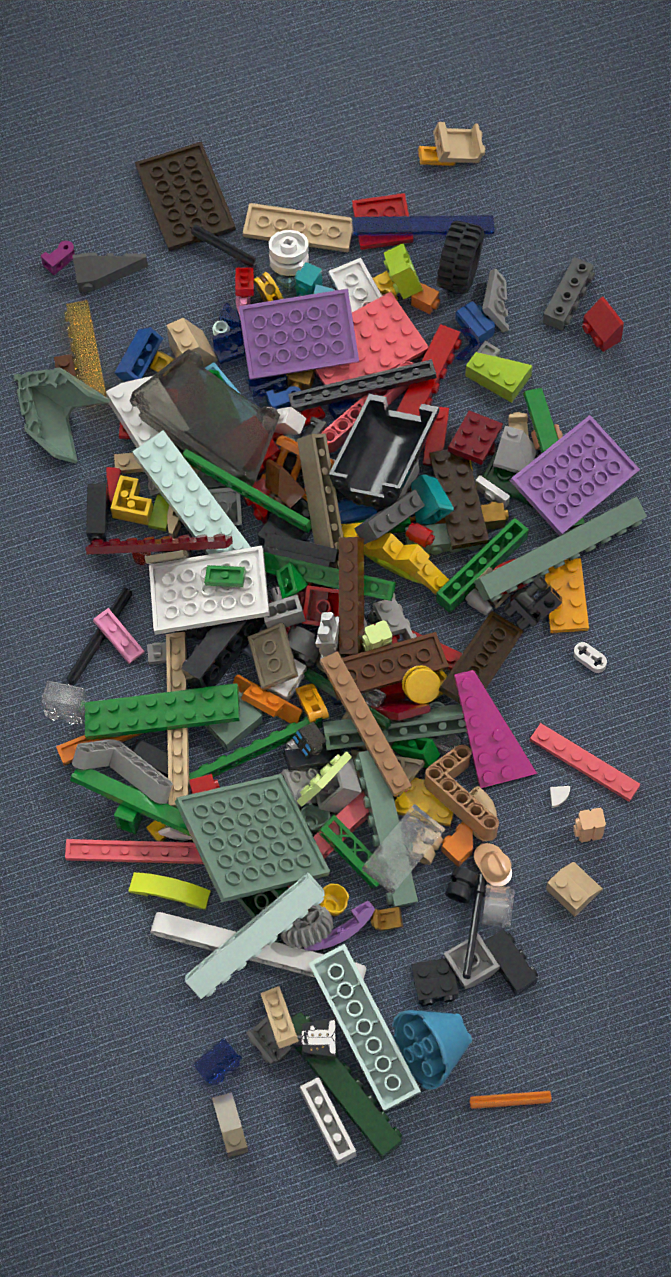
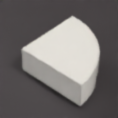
[550,786,570,808]

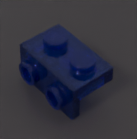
[212,327,246,364]
[245,374,287,398]
[192,1038,242,1086]

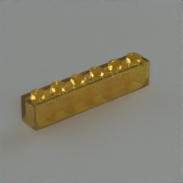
[64,300,107,407]

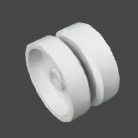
[269,230,309,276]

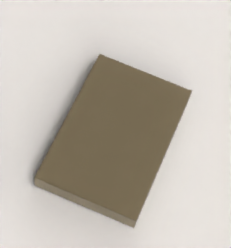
[145,550,191,564]
[248,623,298,690]

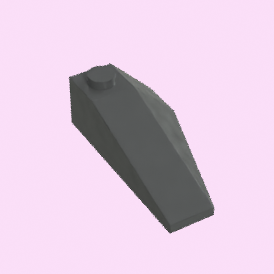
[73,252,148,292]

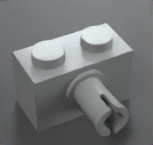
[264,587,306,628]

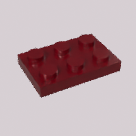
[447,410,503,465]

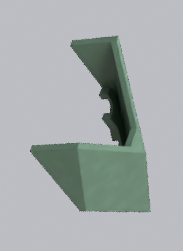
[13,368,110,464]

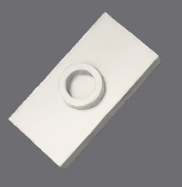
[475,476,510,509]

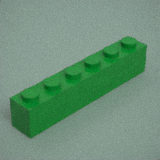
[436,518,529,614]

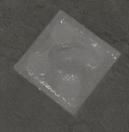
[41,681,88,724]

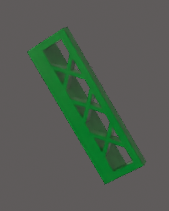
[317,815,383,889]

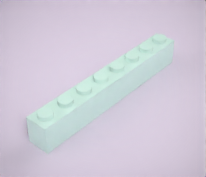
[185,872,325,999]

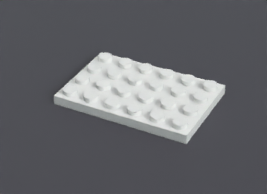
[149,546,270,635]

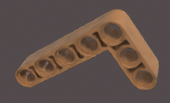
[424,745,499,841]

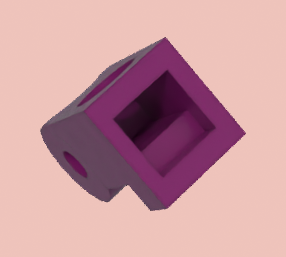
[41,241,75,275]

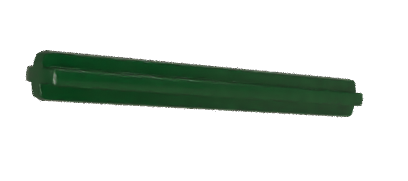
[304,669,391,730]

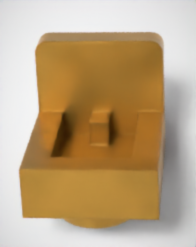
[371,907,403,932]

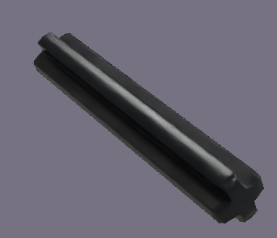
[191,225,256,267]

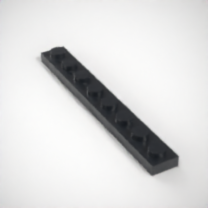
[288,359,437,412]

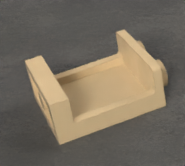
[433,122,485,163]

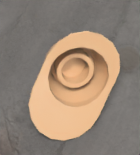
[474,843,512,887]

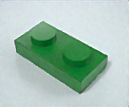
[204,565,246,587]

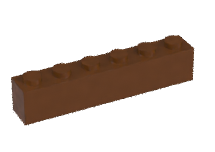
[339,537,364,654]

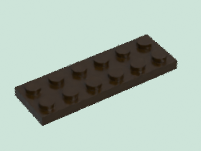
[429,450,489,550]
[439,610,524,704]

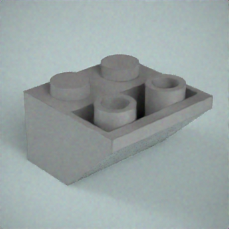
[316,759,362,813]

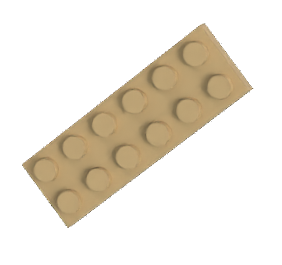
[243,203,355,252]

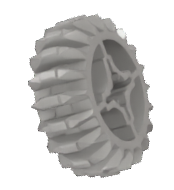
[280,905,334,949]

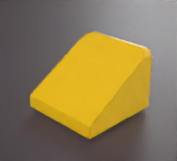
[150,351,176,376]

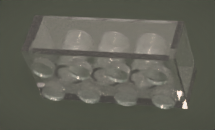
[362,804,445,894]

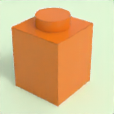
[411,283,441,314]

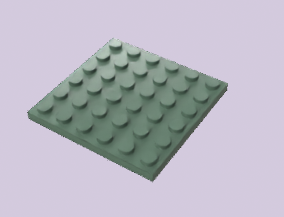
[175,774,330,902]

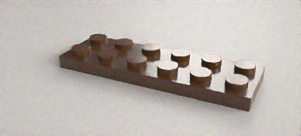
[332,632,449,700]

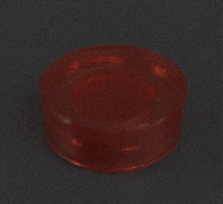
[132,552,151,565]

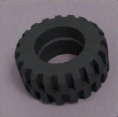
[437,220,484,294]

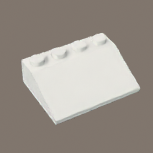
[106,375,190,448]

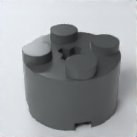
[287,626,320,668]

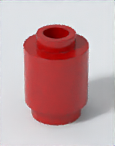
[405,523,435,548]

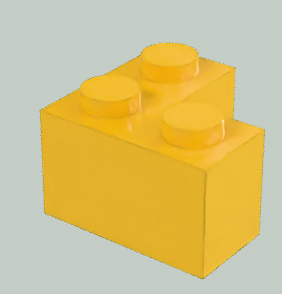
[110,475,153,525]

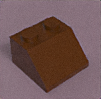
[265,459,306,508]

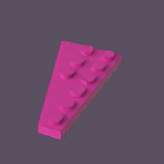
[454,670,537,788]

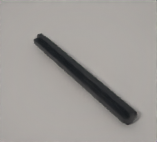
[66,588,132,684]

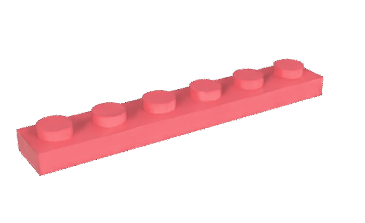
[530,723,640,802]

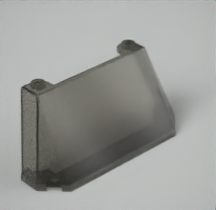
[129,349,281,487]

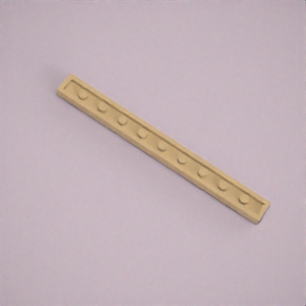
[166,632,190,808]

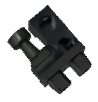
[504,575,562,630]

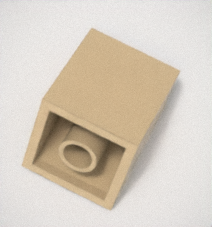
[167,318,218,375]

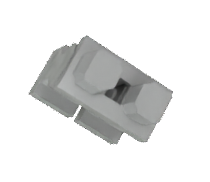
[315,612,346,659]

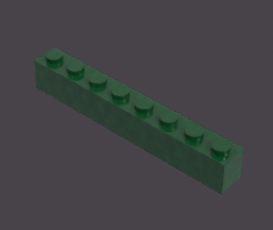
[291,1012,403,1160]

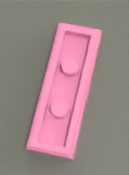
[93,608,145,664]

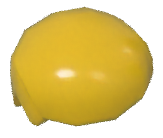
[319,883,349,916]

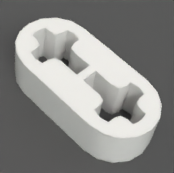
[574,642,607,673]

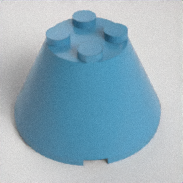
[392,1010,472,1090]

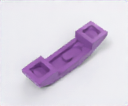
[303,900,375,951]

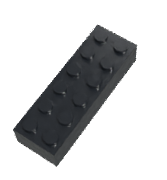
[181,590,272,689]

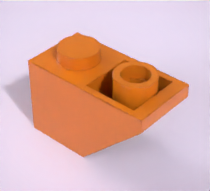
[441,822,473,867]

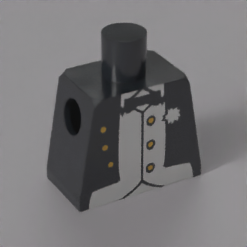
[290,1018,336,1061]

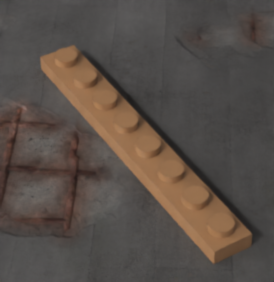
[320,651,412,797]

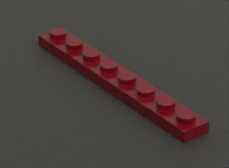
[85,534,233,555]

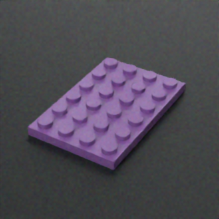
[239,289,359,380]
[510,415,640,536]

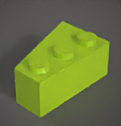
[384,244,423,299]
[465,352,533,403]

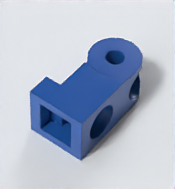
[266,386,301,410]

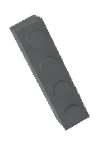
[354,490,425,545]

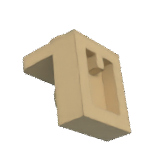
[508,412,529,437]

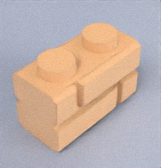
[573,808,606,843]

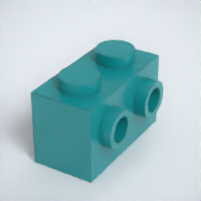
[294,262,322,297]

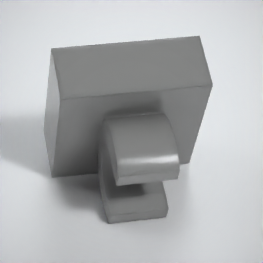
[147,642,167,665]

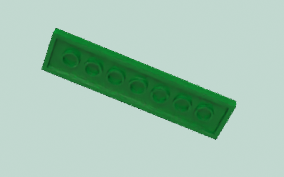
[85,683,240,740]

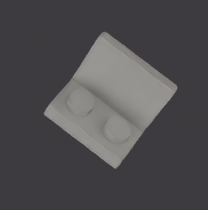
[280,767,319,808]

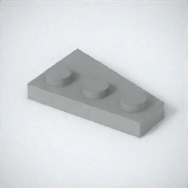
[482,269,509,332]

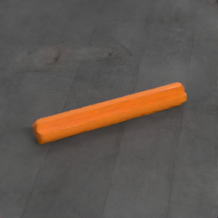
[470,1091,552,1109]

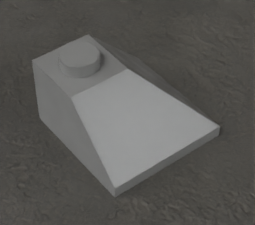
[493,426,537,473]

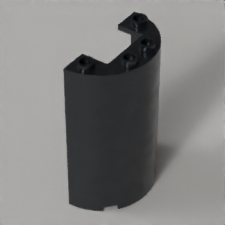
[329,394,439,509]

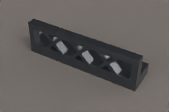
[259,533,339,568]

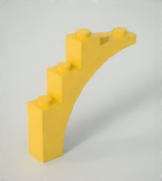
[341,522,449,595]

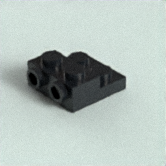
[411,958,458,1006]

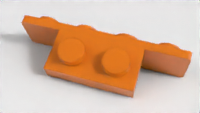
[233,675,303,724]

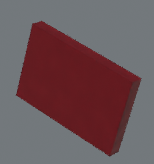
[370,699,430,721]

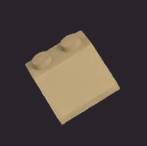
[546,862,602,917]

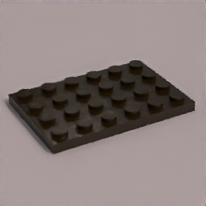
[135,141,236,252]

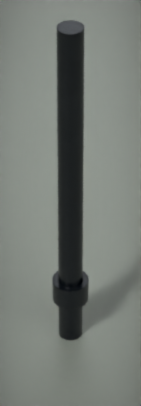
[463,872,486,979]

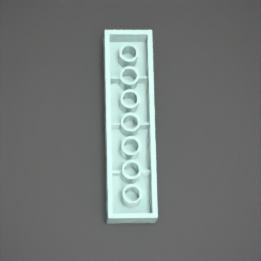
[132,430,251,555]
[309,944,421,1112]

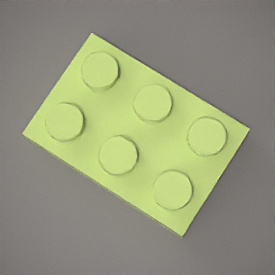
[297,751,352,806]

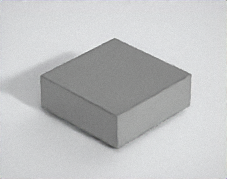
[477,341,500,357]

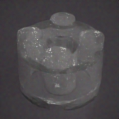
[482,884,515,927]

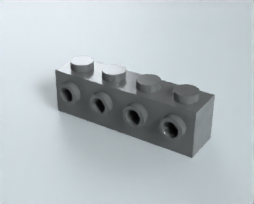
[543,257,595,331]

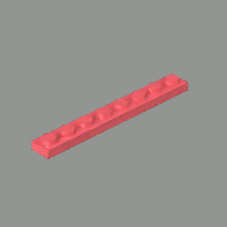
[65,839,204,864]

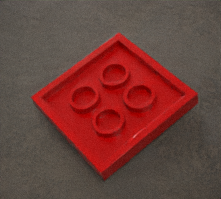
[352,193,414,250]

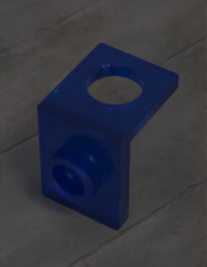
[455,327,482,360]

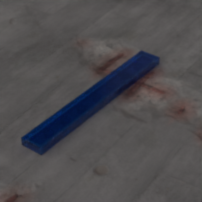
[351,215,495,236]

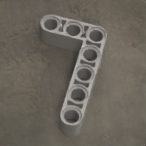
[72,739,173,804]

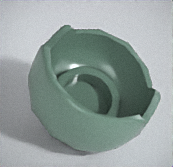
[300,803,330,833]

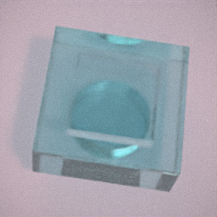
[276,275,296,292]

